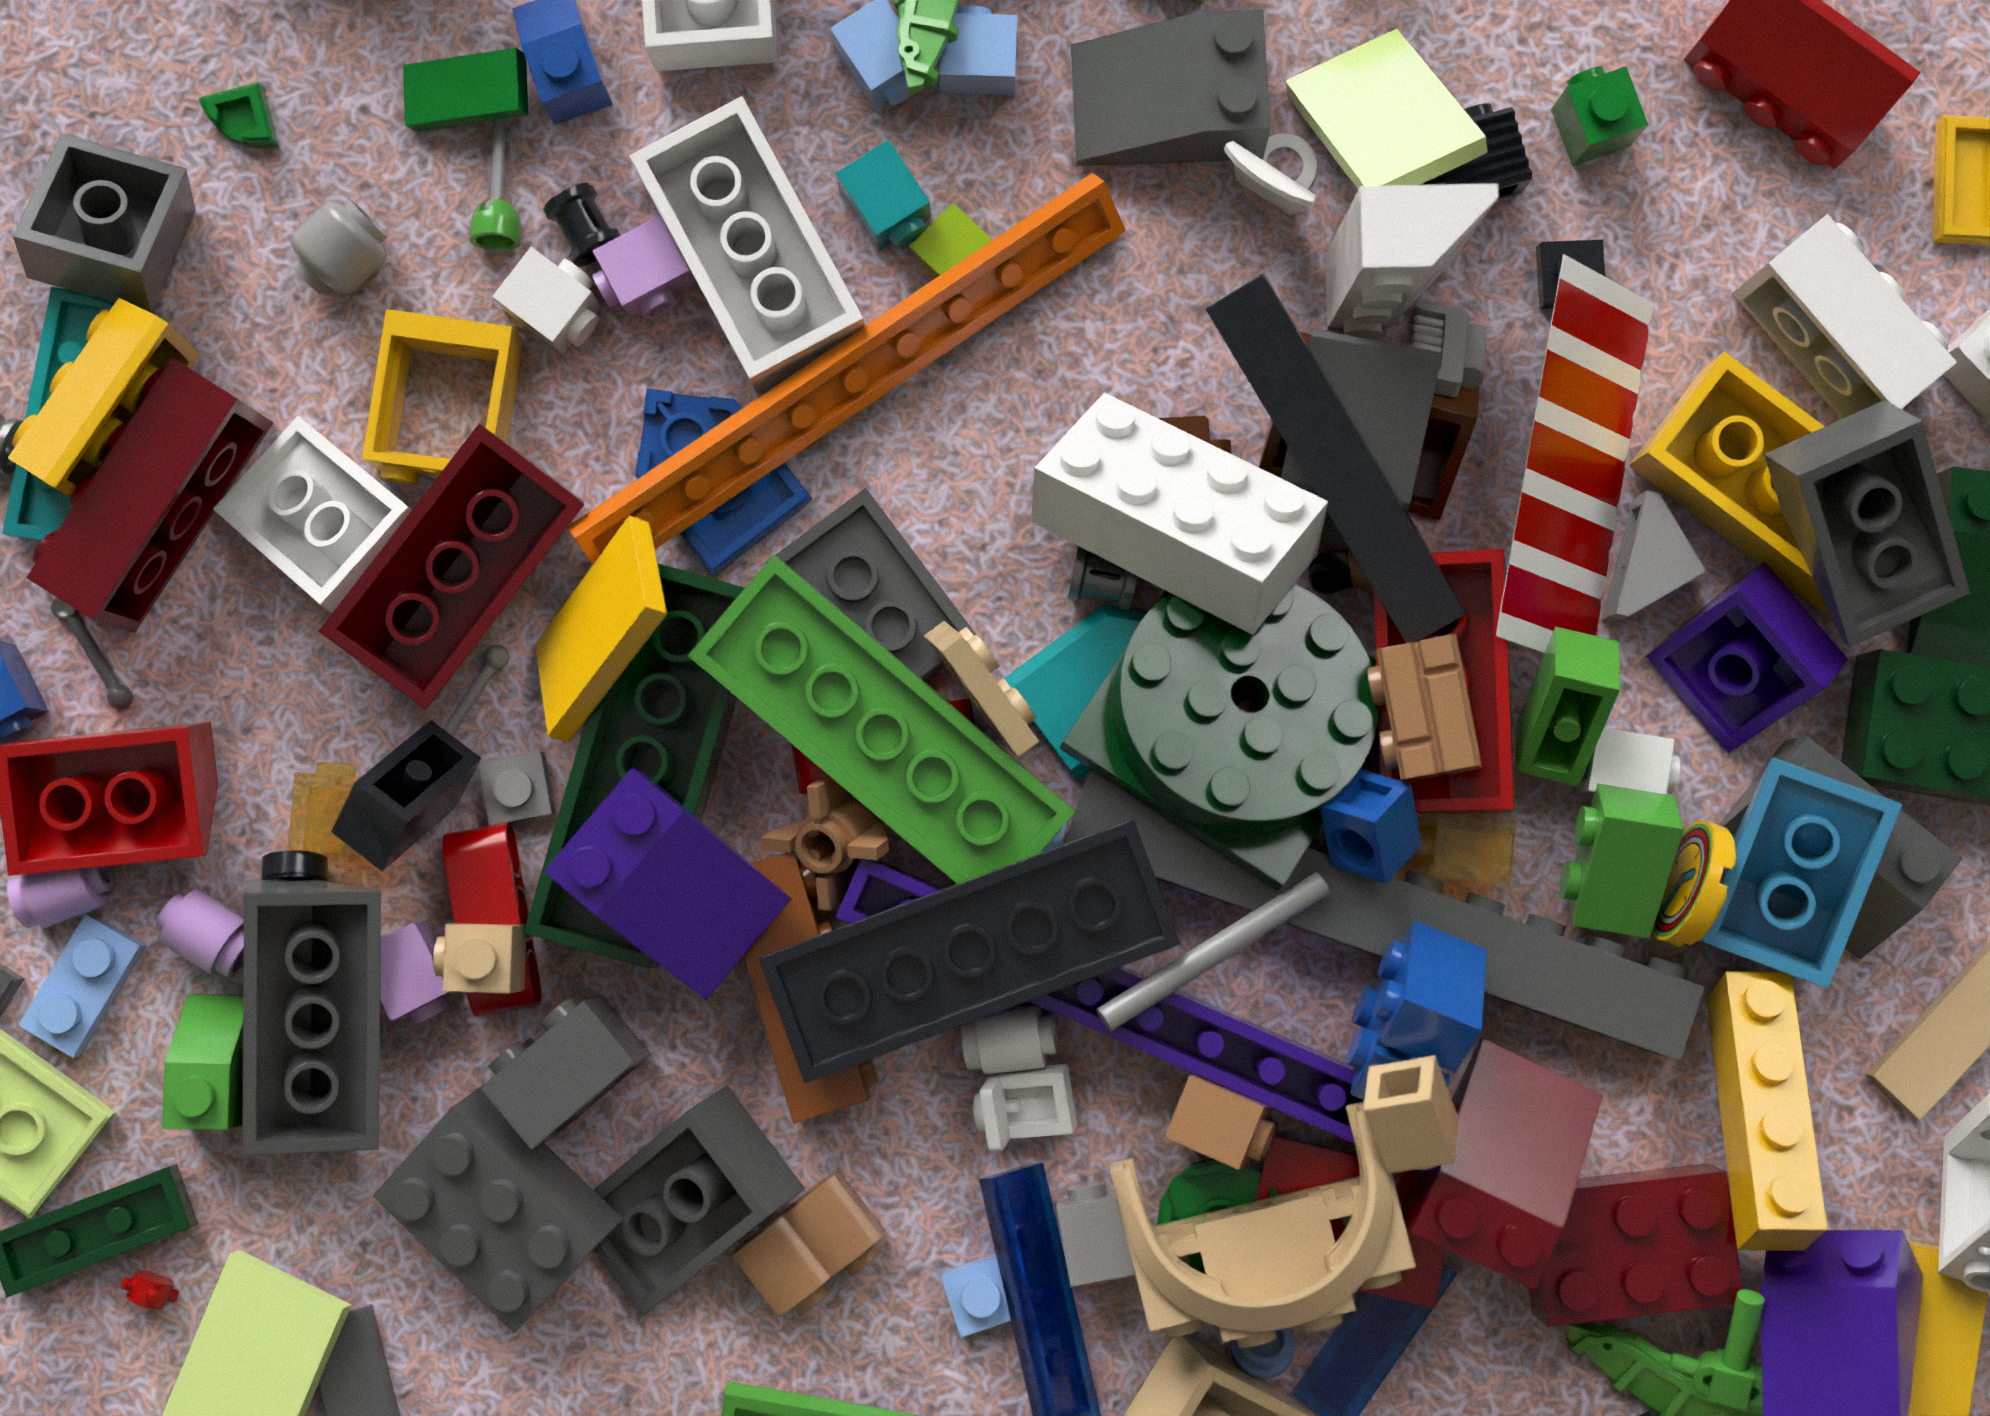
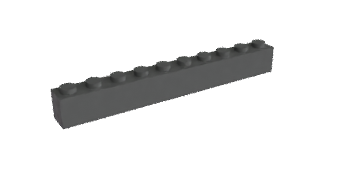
[1063,771,1705,1061]

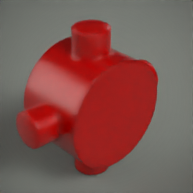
[121,1270,179,1309]

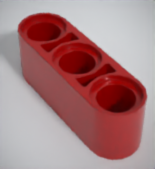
[442,822,542,1017]

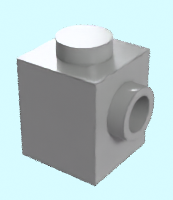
[1056,1181,1135,1287]

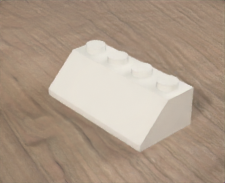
[1325,184,1498,338]

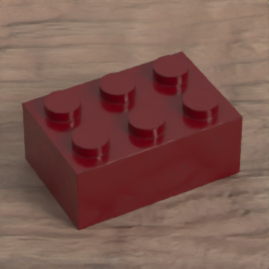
[1529,1164,1743,1327]

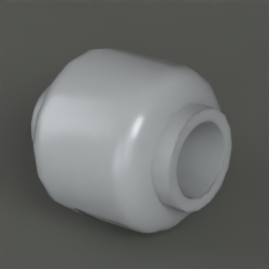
[291,200,388,295]

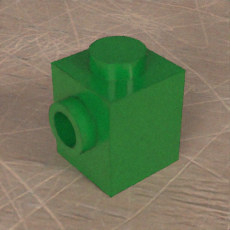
[1551,66,1648,167]

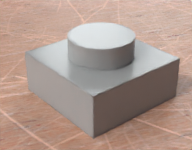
[478,751,555,825]

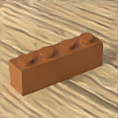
[744,850,879,1124]

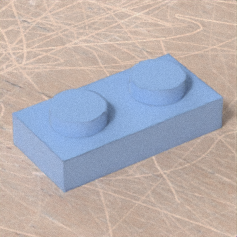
[18,914,147,1058]

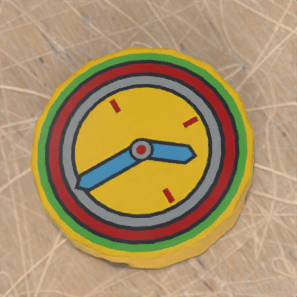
[1652,820,1736,948]

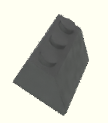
[1719,736,1963,959]

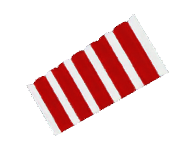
[1496,254,1654,653]

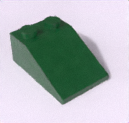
[1906,466,1990,667]

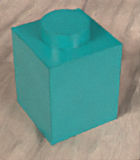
[835,139,931,251]

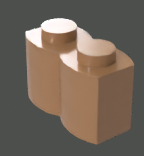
[731,1168,885,1318]

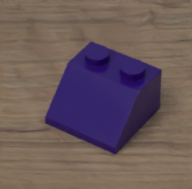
[1646,561,1848,753]

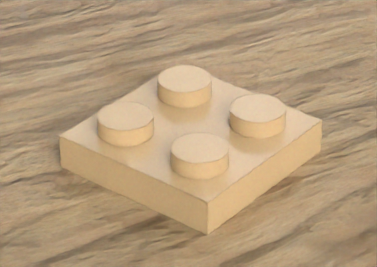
[924,621,1039,757]

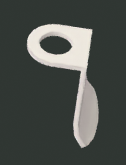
[1224,133,1317,216]

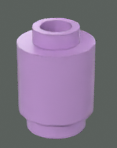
[7,866,114,928]
[156,889,244,979]

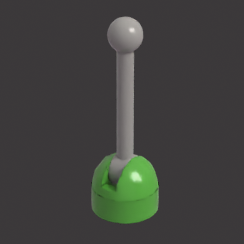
[469,118,521,249]

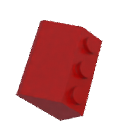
[1684,0,1921,169]
[0,721,218,876]

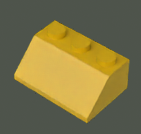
[8,298,200,498]

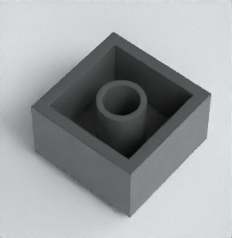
[13,133,195,313]
[481,996,652,1150]

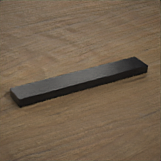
[1205,273,1466,643]

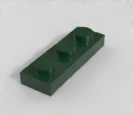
[0,1164,198,1298]

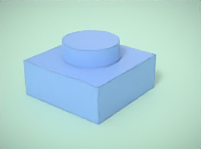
[940,1252,1022,1338]

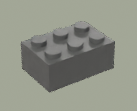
[373,1084,623,1333]

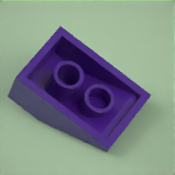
[544,768,792,1000]
[1761,1230,1923,1416]

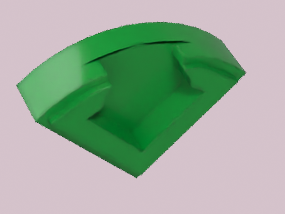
[198,82,279,148]

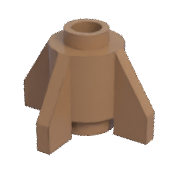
[761,778,889,910]

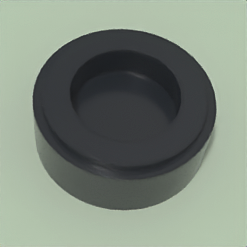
[261,850,328,882]

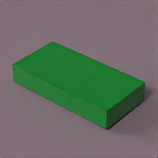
[403,48,529,132]

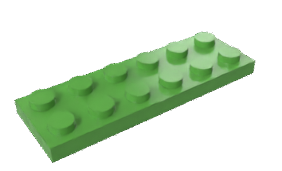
[688,555,1075,884]

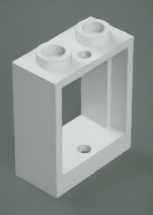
[1938,1093,1990,1292]

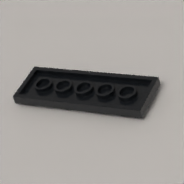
[759,819,1181,1083]

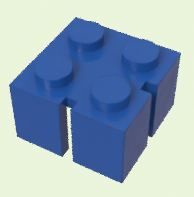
[1346,920,1487,1100]

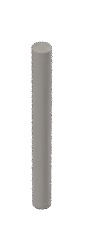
[1096,872,1330,1032]

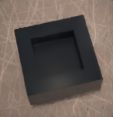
[1536,239,1605,309]

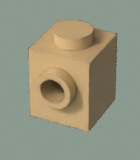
[433,923,527,993]
[1363,1056,1459,1173]

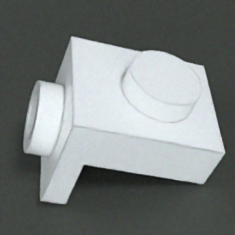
[973,1064,1077,1152]

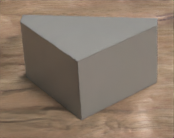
[1602,490,1707,623]

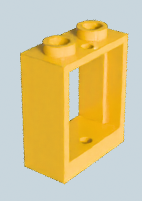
[362,309,524,486]

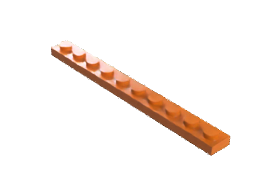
[567,173,1126,565]

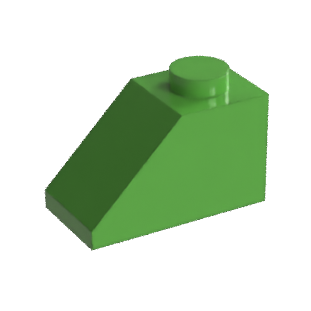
[162,994,243,1130]

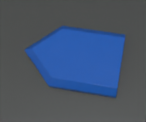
[635,388,812,576]

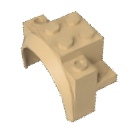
[1110,1101,1415,1348]

